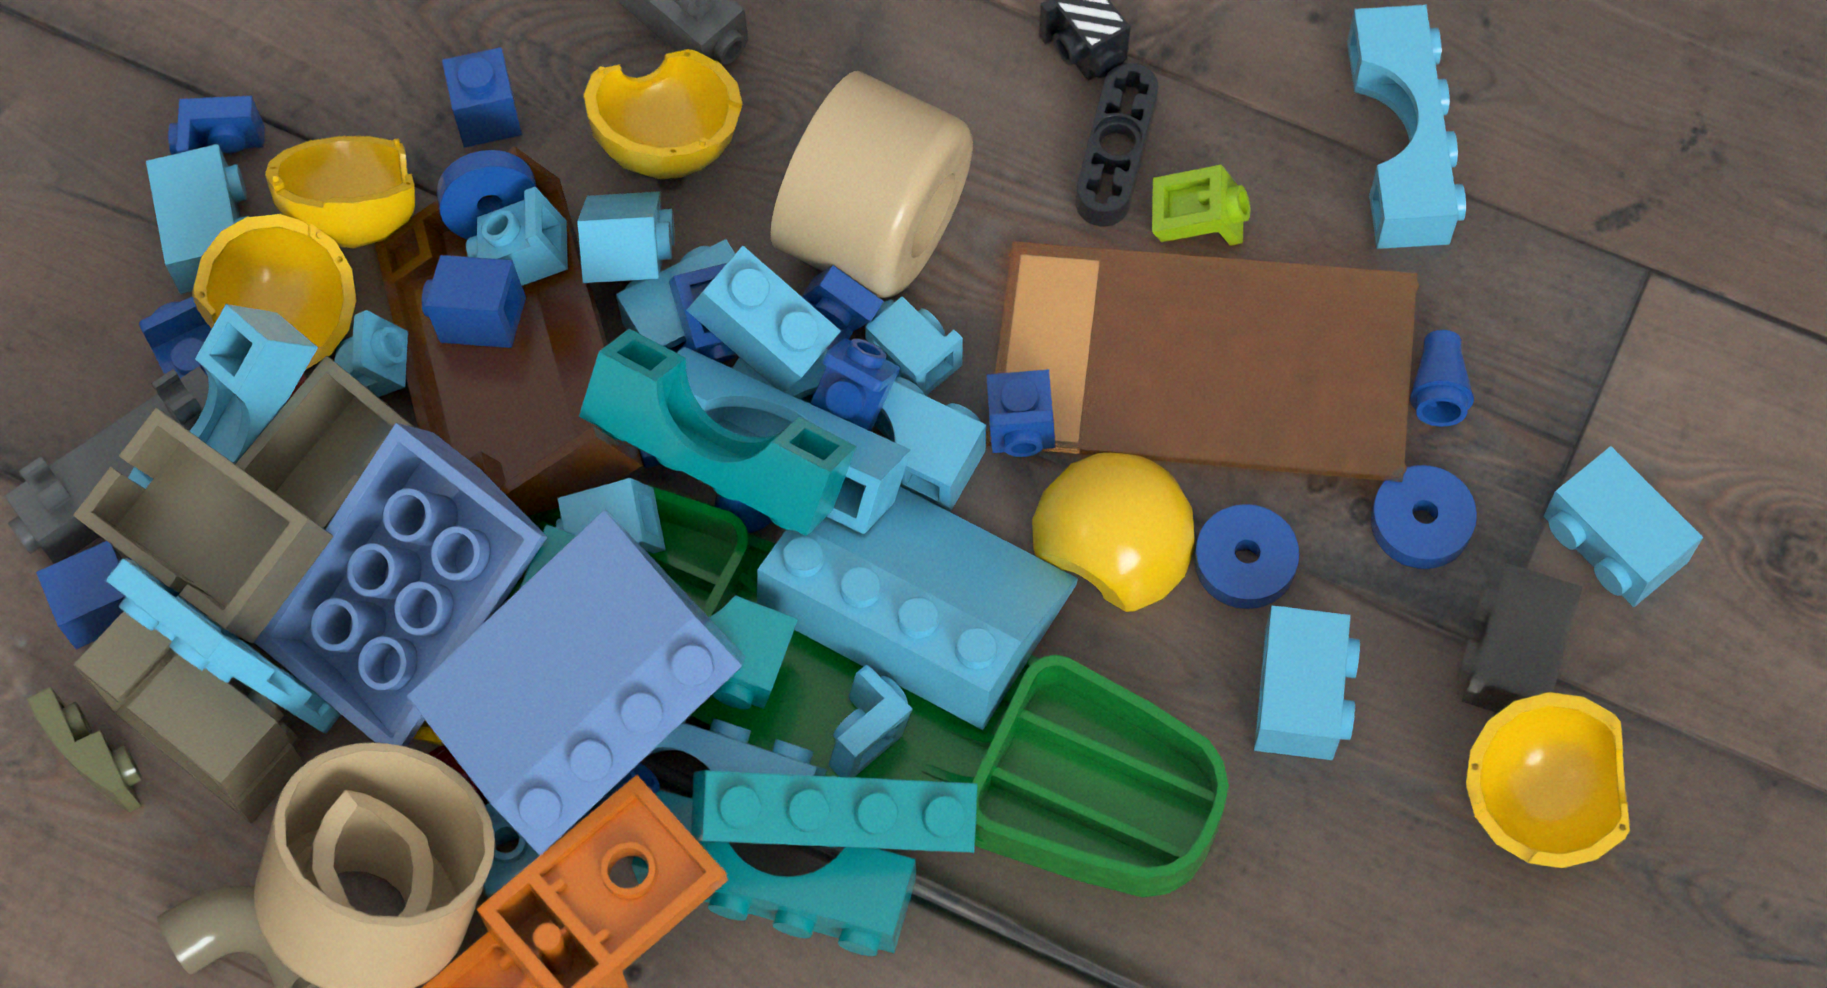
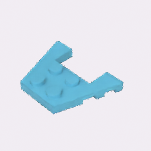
[106,558,341,734]

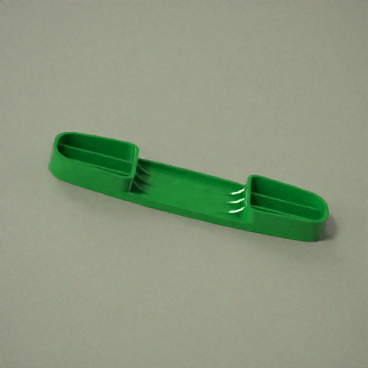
[507,479,1229,898]

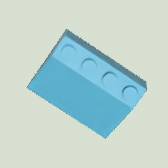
[757,486,1078,730]

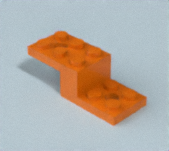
[422,775,728,988]

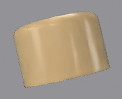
[771,71,973,299]
[254,743,495,988]

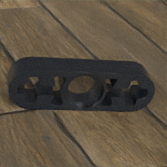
[1076,63,1158,227]

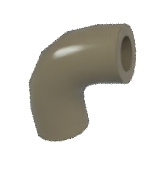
[157,886,316,988]

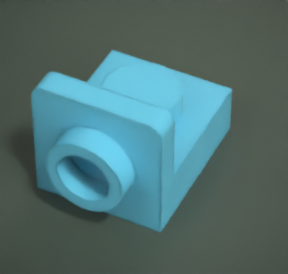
[335,310,408,397]
[828,665,912,778]

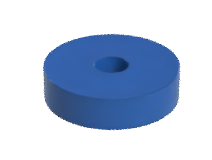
[437,150,537,239]
[1371,465,1477,569]
[1194,504,1299,609]

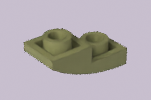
[26,687,142,812]

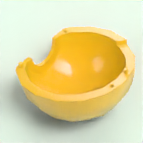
[584,49,743,179]
[265,136,415,249]
[192,214,356,370]
[1032,453,1195,612]
[1466,692,1630,868]

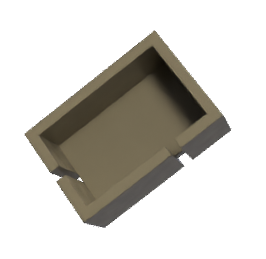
[235,356,415,530]
[73,408,334,644]
[73,612,305,824]

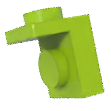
[1152,165,1250,246]

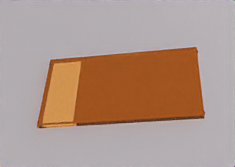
[986,241,1419,482]

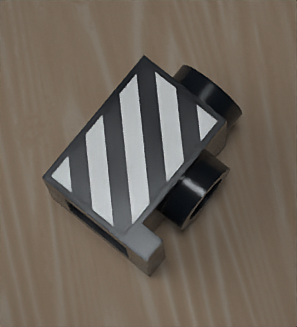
[1039,0,1131,81]

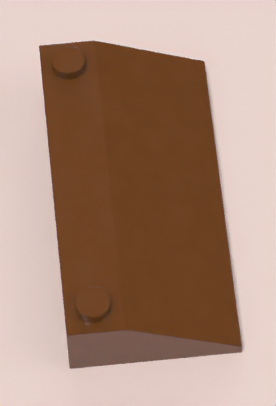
[374,146,642,517]

